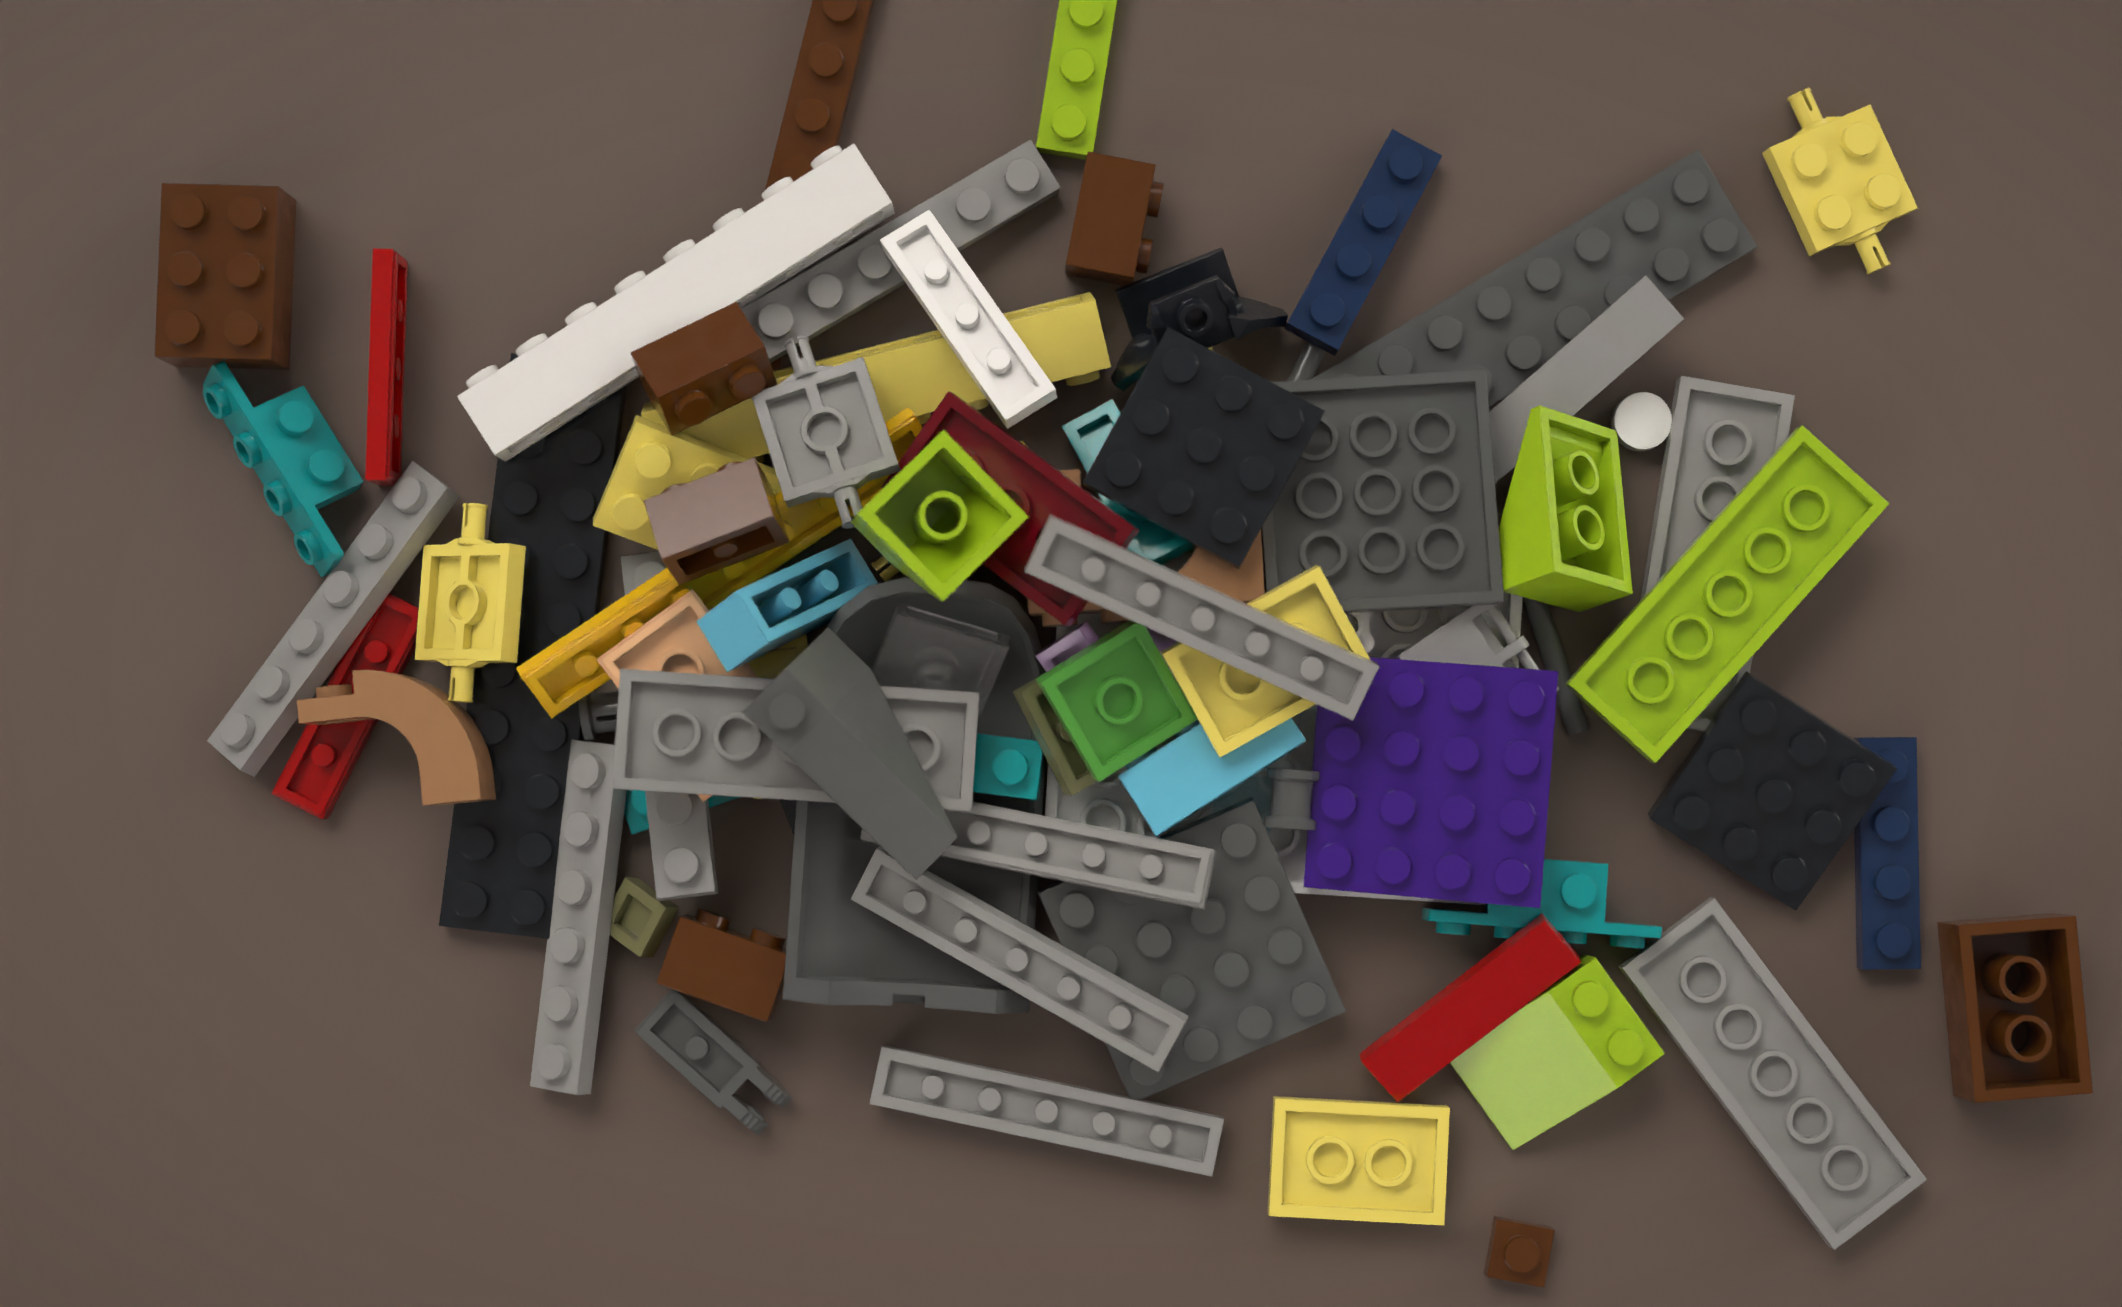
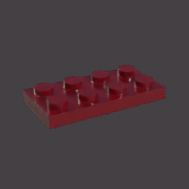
[881,391,1139,627]

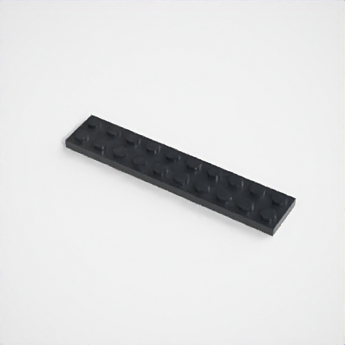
[439,353,627,939]

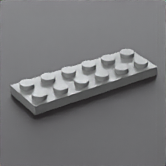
[1640,376,1795,731]
[612,669,979,811]
[1618,897,1927,1250]

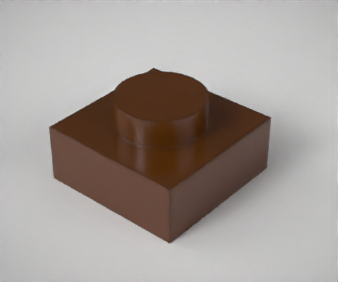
[1484,1216,1555,1288]

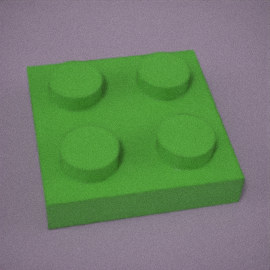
[1036,620,1198,782]

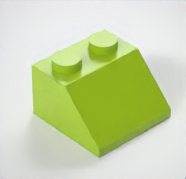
[851,430,1028,602]

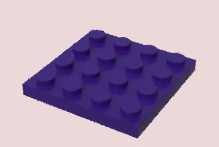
[1304,657,1559,908]

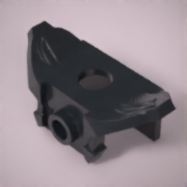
[1110,247,1288,391]

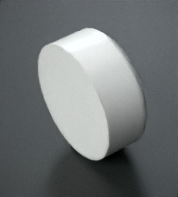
[1611,392,1672,451]

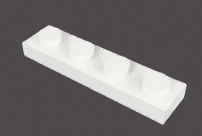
[880,210,1057,429]

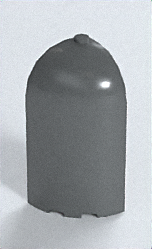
[783,577,1046,1014]

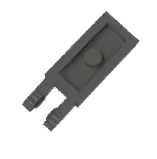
[634,989,792,1135]

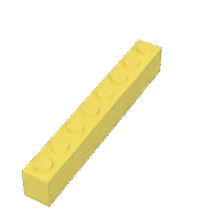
[641,292,1111,463]

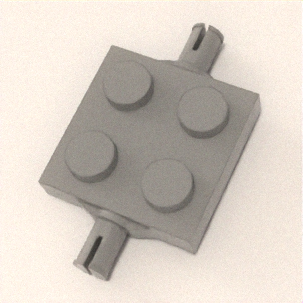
[752,335,901,529]

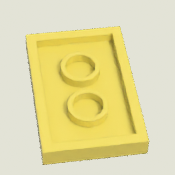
[593,415,781,581]
[1161,565,1370,757]
[1268,1096,1450,1225]

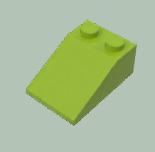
[1499,405,1633,612]
[1450,954,1665,1150]

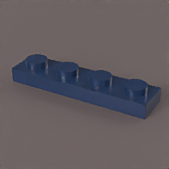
[1284,129,1442,356]
[1854,737,1921,970]

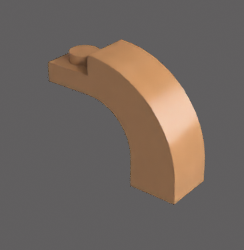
[297,670,496,806]

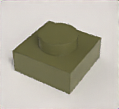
[610,877,679,957]

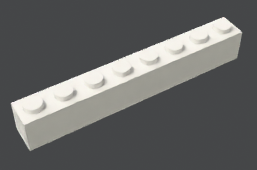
[457,144,895,462]

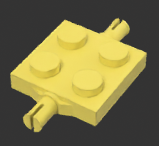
[1762,88,1918,275]
[415,503,526,703]

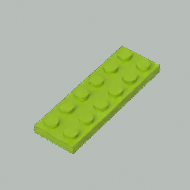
[1564,425,1890,763]

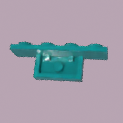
[203,361,364,577]
[1422,859,1662,948]

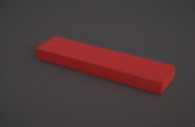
[365,248,408,486]
[271,593,419,820]
[1359,913,1581,1103]

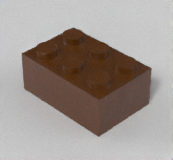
[155,183,296,370]
[1937,913,2093,1103]

